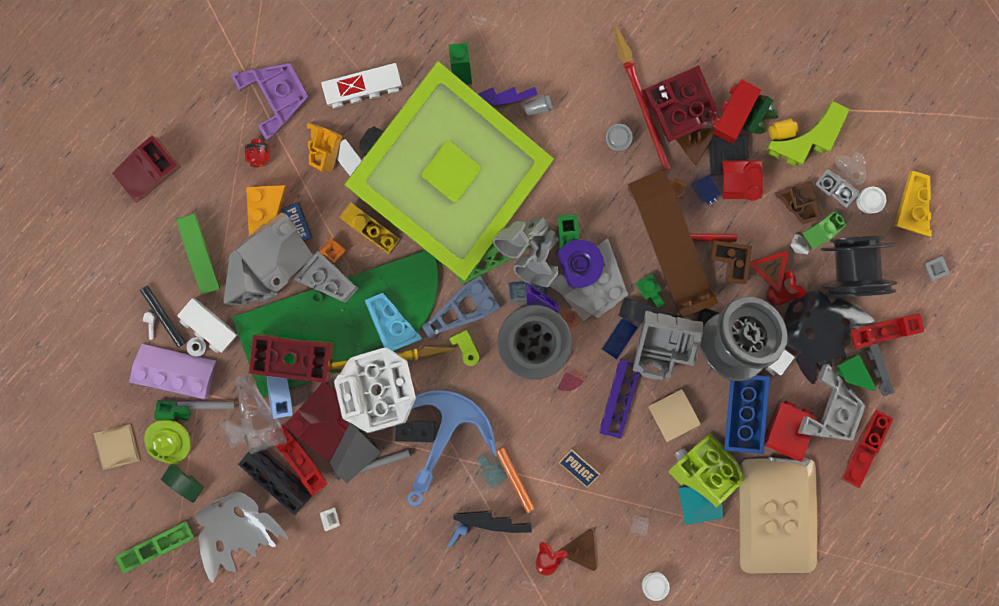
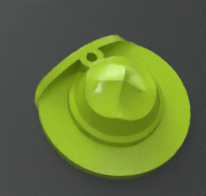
[144,419,191,464]

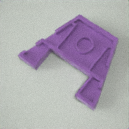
[231,63,309,141]

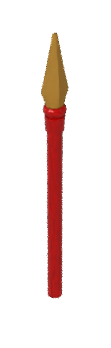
[614,26,671,171]

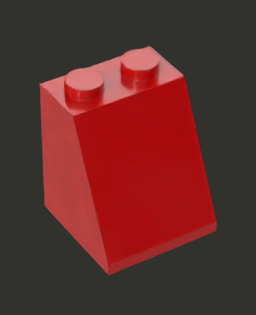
[764,400,817,462]

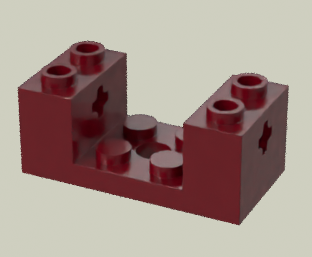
[249,333,335,383]

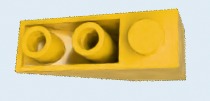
[339,202,400,254]

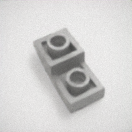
[816,169,861,208]

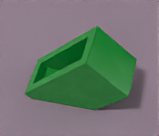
[448,43,472,85]
[835,354,876,391]

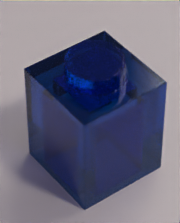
[691,174,720,205]

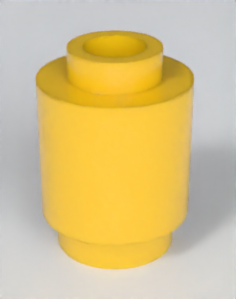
[768,118,798,141]

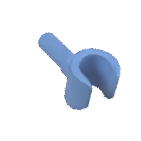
[448,523,468,547]

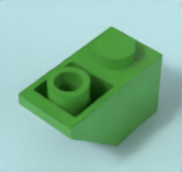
[802,210,847,249]

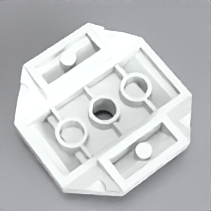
[334,347,416,433]

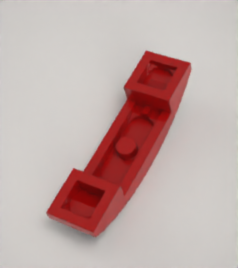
[850,313,924,349]
[268,425,328,496]

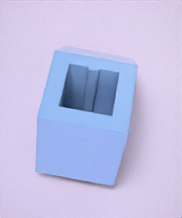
[266,376,293,419]

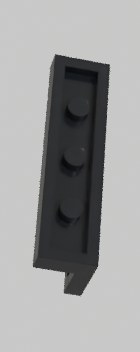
[238,443,312,516]

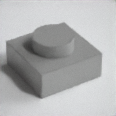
[923,256,950,281]

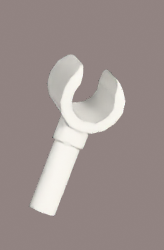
[143,312,156,340]

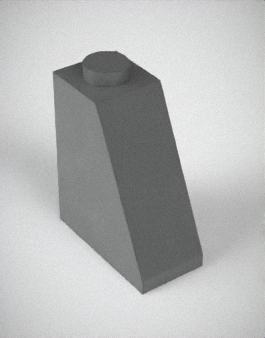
[330,423,381,483]

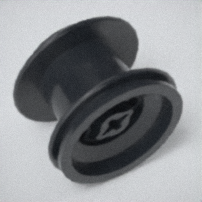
[820,236,898,297]

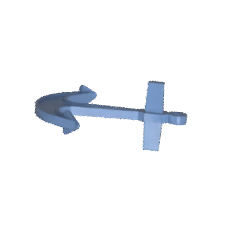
[407,390,497,507]

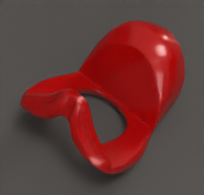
[766,270,806,305]
[535,542,569,576]

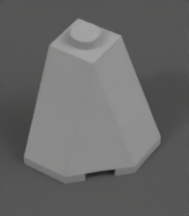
[224,251,278,306]

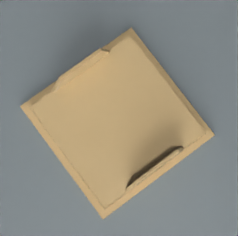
[93,424,140,470]

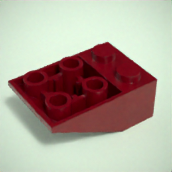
[112,135,181,203]

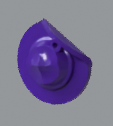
[557,240,604,288]

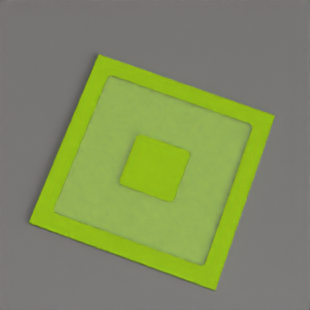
[344,61,554,281]

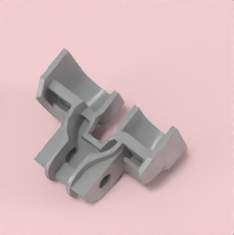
[493,217,559,287]

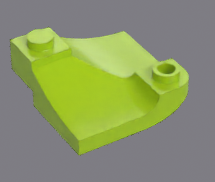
[668,432,743,508]

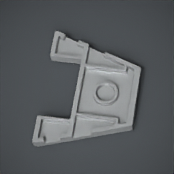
[549,239,628,318]
[798,364,865,441]

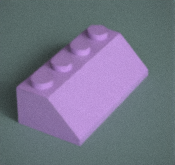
[129,344,217,399]

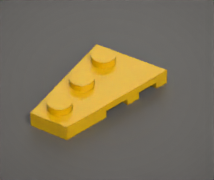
[894,171,932,237]

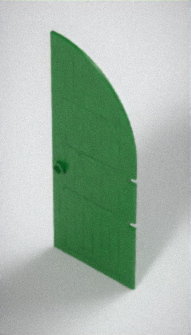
[232,250,439,399]

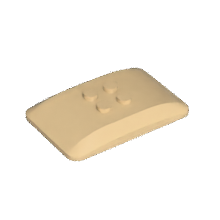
[739,458,817,574]

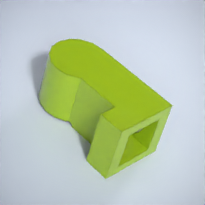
[449,329,479,366]

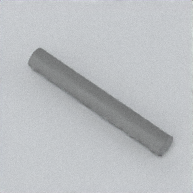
[177,401,235,409]
[359,449,411,473]

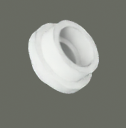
[187,337,206,357]

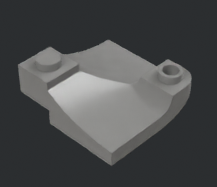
[235,213,314,291]

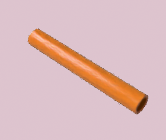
[496,447,535,513]

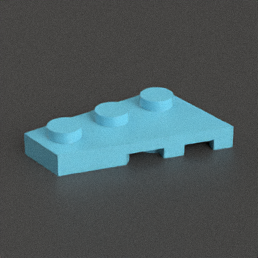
[364,293,422,351]

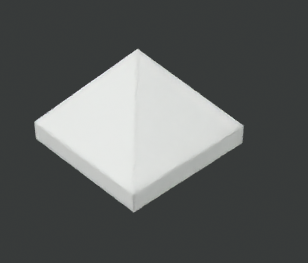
[791,233,811,255]
[320,507,340,531]

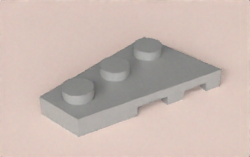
[293,251,358,303]

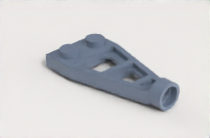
[422,276,500,339]

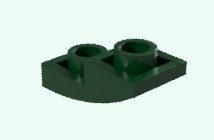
[160,464,204,503]

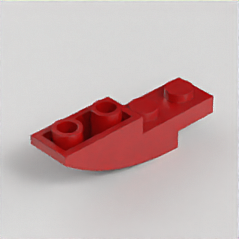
[841,410,893,488]

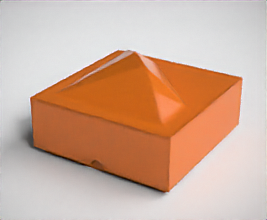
[319,236,346,264]

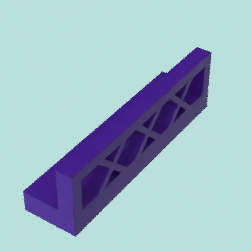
[599,359,640,439]

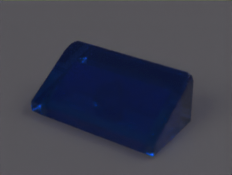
[601,317,638,359]

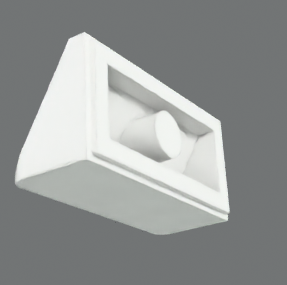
[336,139,362,176]

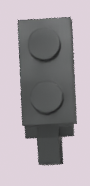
[866,343,895,396]

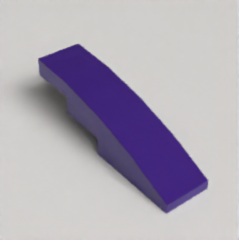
[478,87,538,107]

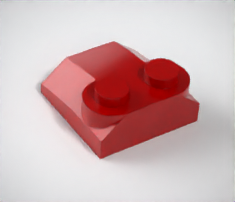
[722,159,763,201]

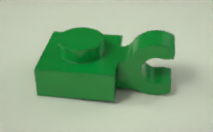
[635,274,664,308]
[154,400,190,421]

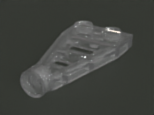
[234,375,287,454]

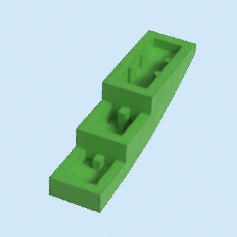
[176,213,220,294]
[114,521,194,574]

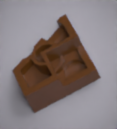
[775,181,822,224]

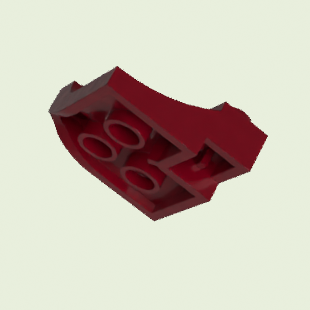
[642,65,717,142]
[284,383,350,462]

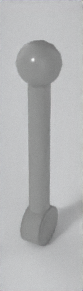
[769,456,809,466]

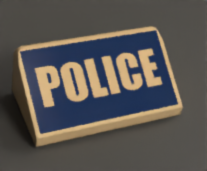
[559,449,600,488]

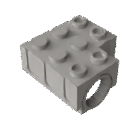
[633,311,703,380]

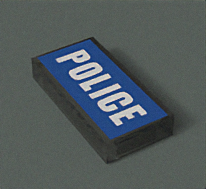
[281,202,313,241]

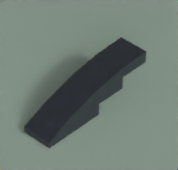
[453,510,532,533]

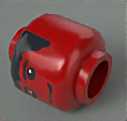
[245,139,270,167]

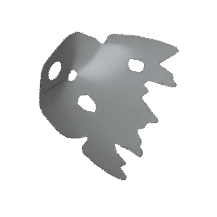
[194,492,289,583]

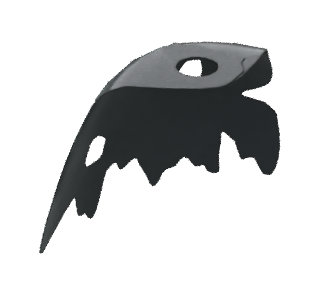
[783,290,874,384]

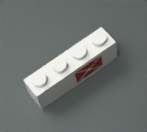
[321,63,403,109]

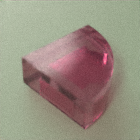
[557,372,583,391]

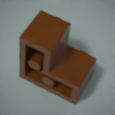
[708,241,752,284]

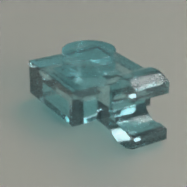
[477,454,507,489]

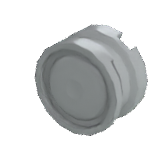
[606,124,633,151]

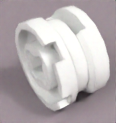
[856,186,886,214]
[642,572,670,601]

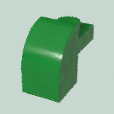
[557,213,579,249]

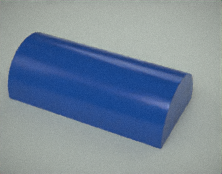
[724,375,770,454]

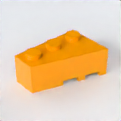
[246,185,288,236]

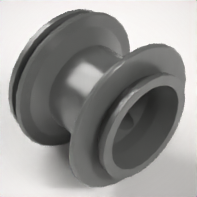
[701,297,787,381]
[498,305,572,379]

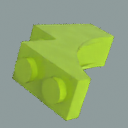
[765,101,850,167]

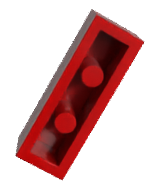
[712,79,761,144]

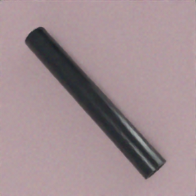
[140,285,186,348]

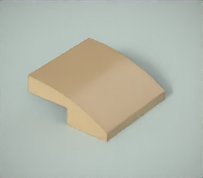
[648,389,701,443]

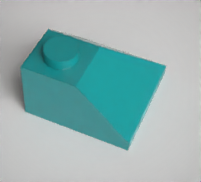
[678,486,723,525]

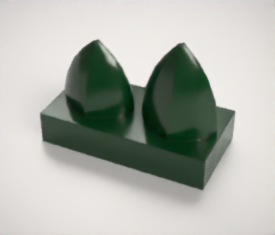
[742,95,779,134]

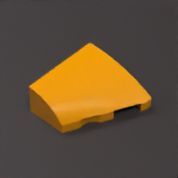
[307,123,342,172]

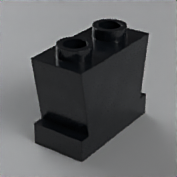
[395,420,436,443]

